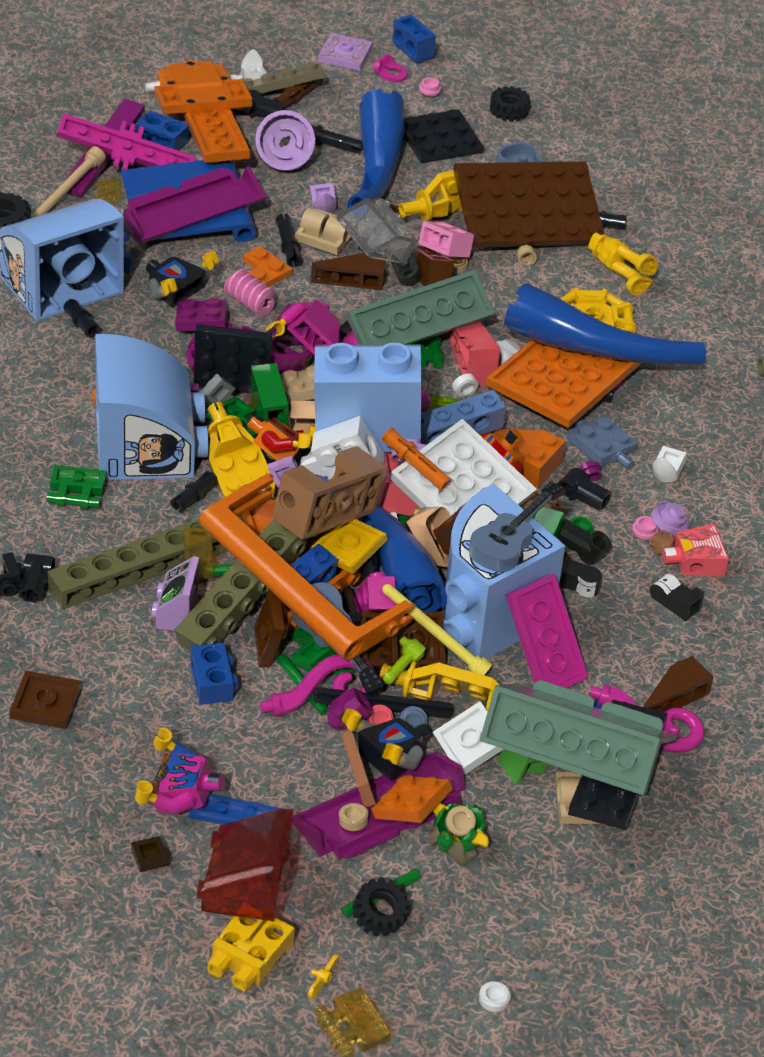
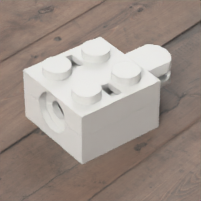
[300,415,385,479]

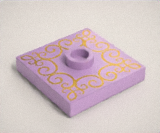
[318,33,372,71]

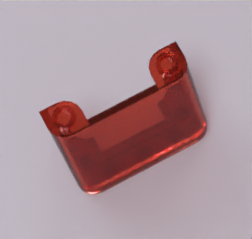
[197,808,294,921]

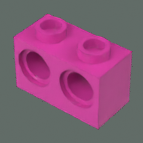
[356,572,396,613]

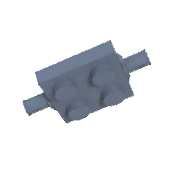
[566,415,638,470]

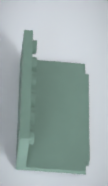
[339,270,495,345]
[479,680,678,795]

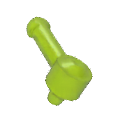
[382,636,426,685]

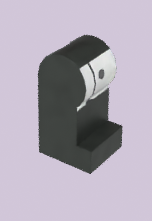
[559,558,602,598]
[650,574,704,622]

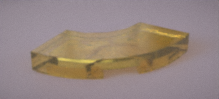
[84,177,121,207]

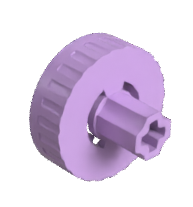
[255,110,315,171]

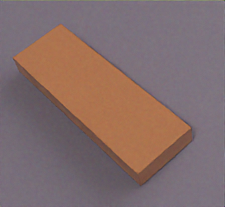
[341,730,375,807]

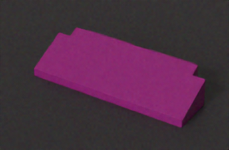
[123,167,266,244]
[291,751,466,860]

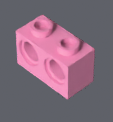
[418,221,474,257]

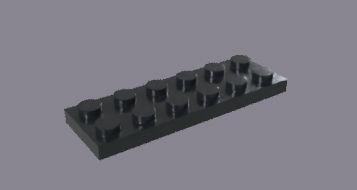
[568,700,668,830]

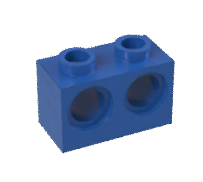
[392,14,436,63]
[136,110,189,151]
[290,543,339,584]
[190,643,238,705]

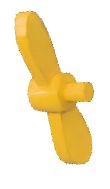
[308,954,340,999]

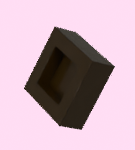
[131,836,169,872]

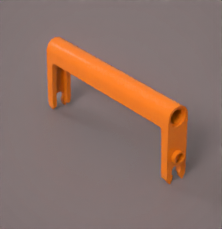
[199,474,416,661]

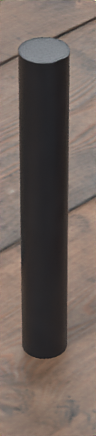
[342,587,361,623]

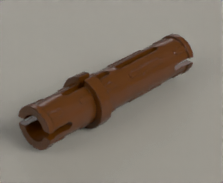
[273,78,323,107]

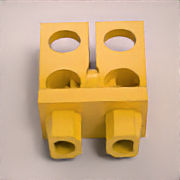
[208,902,295,992]

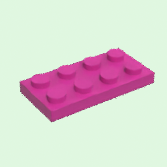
[505,574,588,688]

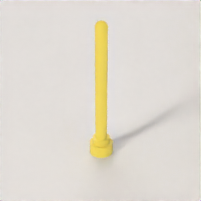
[382,584,492,675]

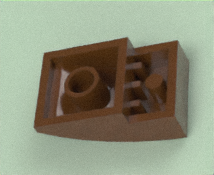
[354,611,446,671]

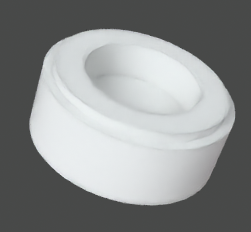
[452,373,478,397]
[479,981,511,1012]

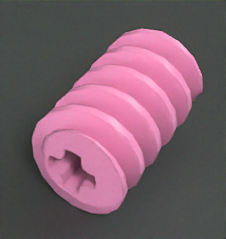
[223,269,275,317]

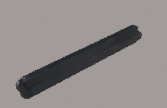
[313,687,453,719]

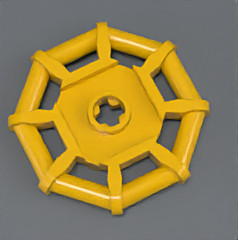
[560,288,637,333]

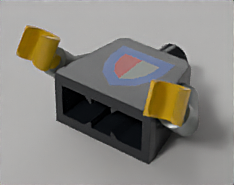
[146,251,220,308]
[342,708,431,781]

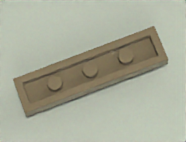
[243,62,325,93]

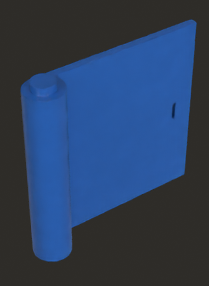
[121,160,256,242]

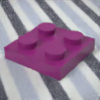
[175,298,227,331]

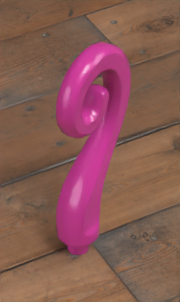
[260,654,376,717]
[589,684,705,753]

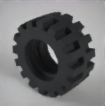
[490,86,530,122]
[352,877,410,936]

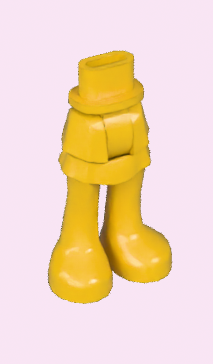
[588,232,658,296]

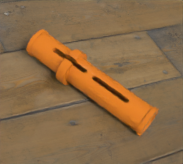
[381,427,452,491]

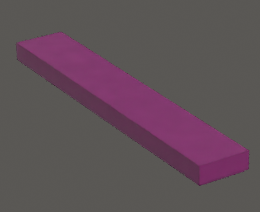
[65,98,145,198]

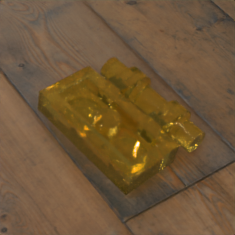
[314,987,391,1057]

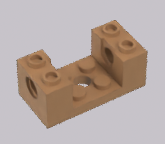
[271,446,387,540]

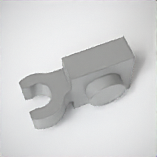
[201,374,236,405]

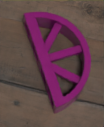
[267,303,313,375]

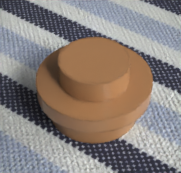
[649,530,674,554]

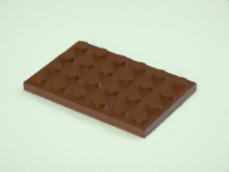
[453,161,605,247]

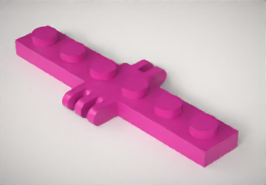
[56,113,196,170]

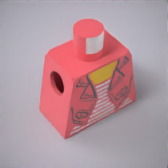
[662,524,729,576]

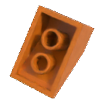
[494,429,566,489]

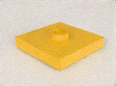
[310,519,388,574]

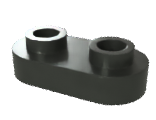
[390,247,421,285]

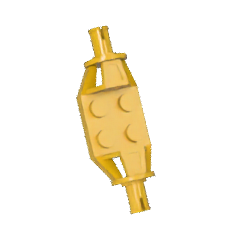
[398,170,462,221]
[207,402,276,500]
[379,661,500,712]

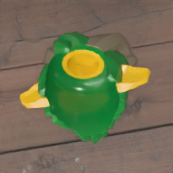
[427,803,489,865]

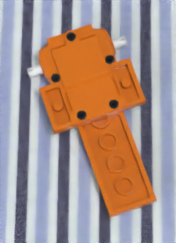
[145,60,252,164]

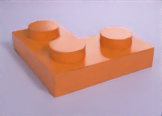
[243,246,292,287]

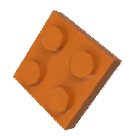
[371,775,453,823]

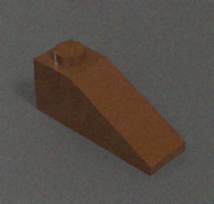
[410,246,454,286]
[311,253,386,290]
[644,656,713,712]

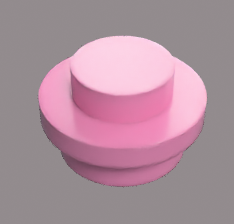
[419,77,441,96]
[632,516,659,540]

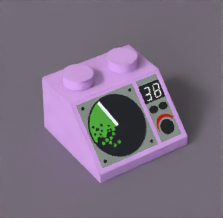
[152,556,199,631]

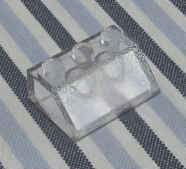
[336,198,418,264]

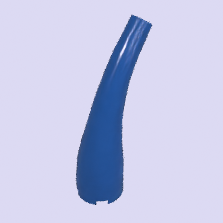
[347,89,405,216]
[504,283,706,365]
[316,474,447,612]

